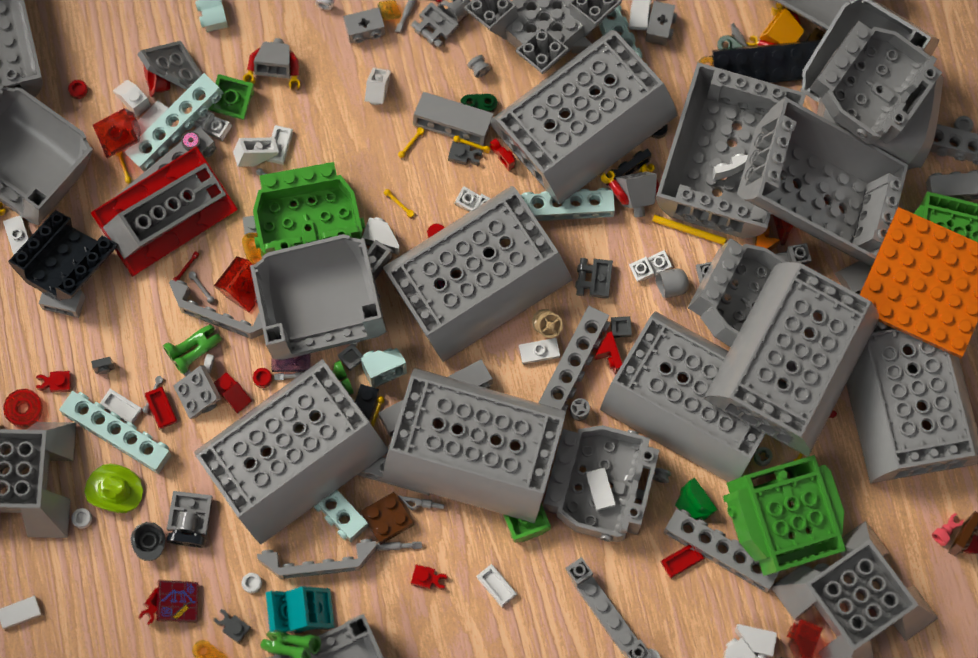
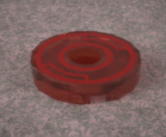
[3,389,43,427]

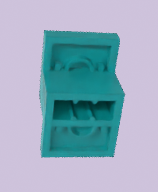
[266,586,335,634]

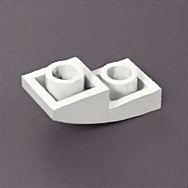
[629,0,652,30]
[194,111,232,141]
[713,154,748,180]
[454,186,490,212]
[629,250,673,282]

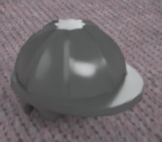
[131,522,165,561]

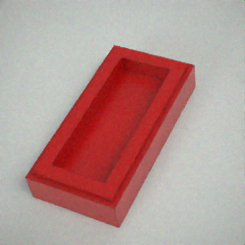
[144,386,177,430]
[660,544,704,579]

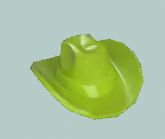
[84,464,143,513]

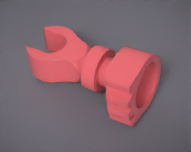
[932,513,964,547]

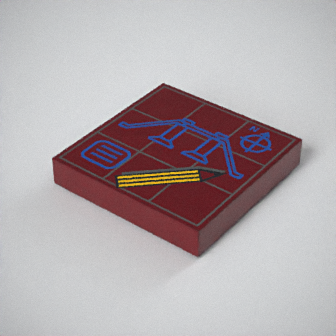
[156,580,198,623]

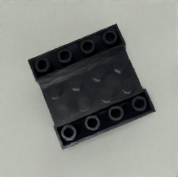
[8,210,118,301]

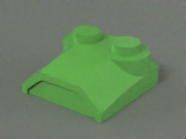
[208,74,255,120]
[503,503,551,543]

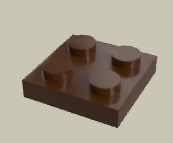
[360,492,414,545]
[948,511,978,556]

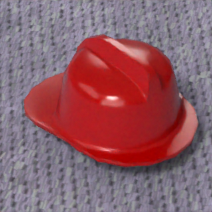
[144,66,171,97]

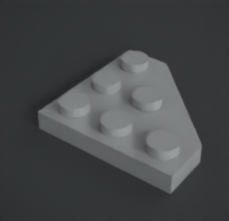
[137,41,202,90]

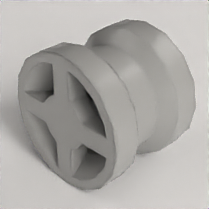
[468,55,491,78]
[570,398,590,421]

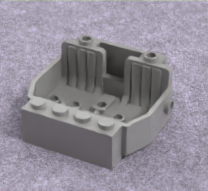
[809,21,942,144]
[688,238,787,347]
[543,425,659,542]

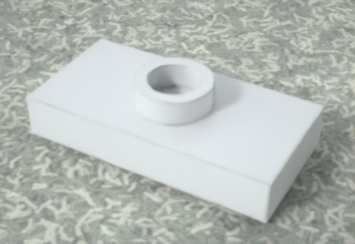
[3,215,29,255]
[519,338,560,365]

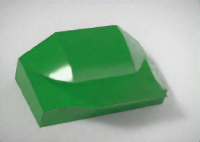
[675,478,718,521]

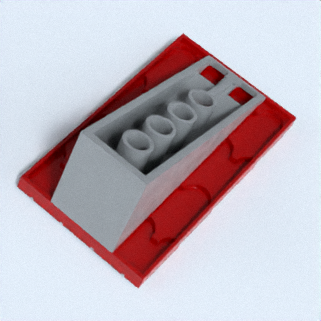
[91,146,238,277]

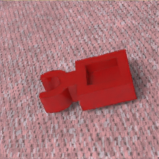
[490,138,516,171]
[36,371,71,392]
[411,564,448,590]
[138,587,157,625]

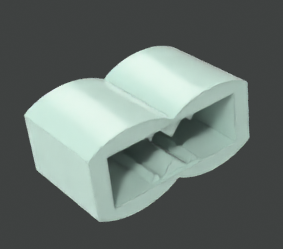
[195,0,228,32]

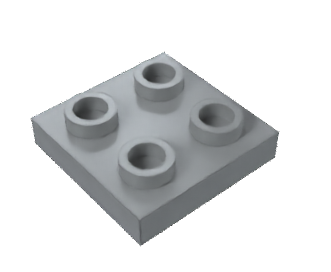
[173,365,221,419]
[167,491,213,536]

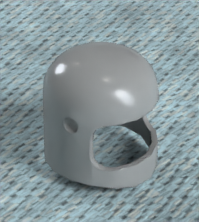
[438,0,471,23]
[656,268,689,299]

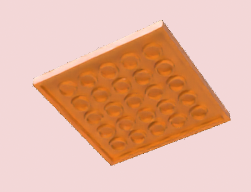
[859,207,978,359]

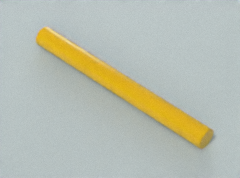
[652,215,726,245]

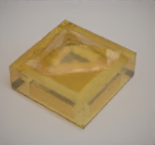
[377,0,401,21]

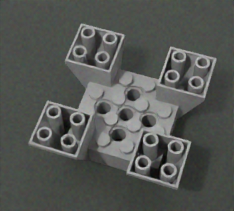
[464,0,622,74]
[0,422,77,538]
[771,521,938,658]

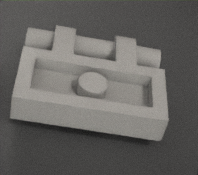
[411,2,459,48]

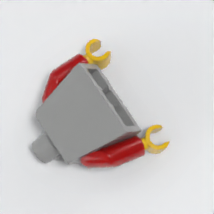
[243,38,300,90]
[601,164,660,217]

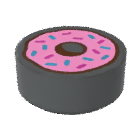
[181,131,201,151]

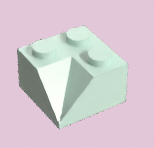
[361,348,407,388]

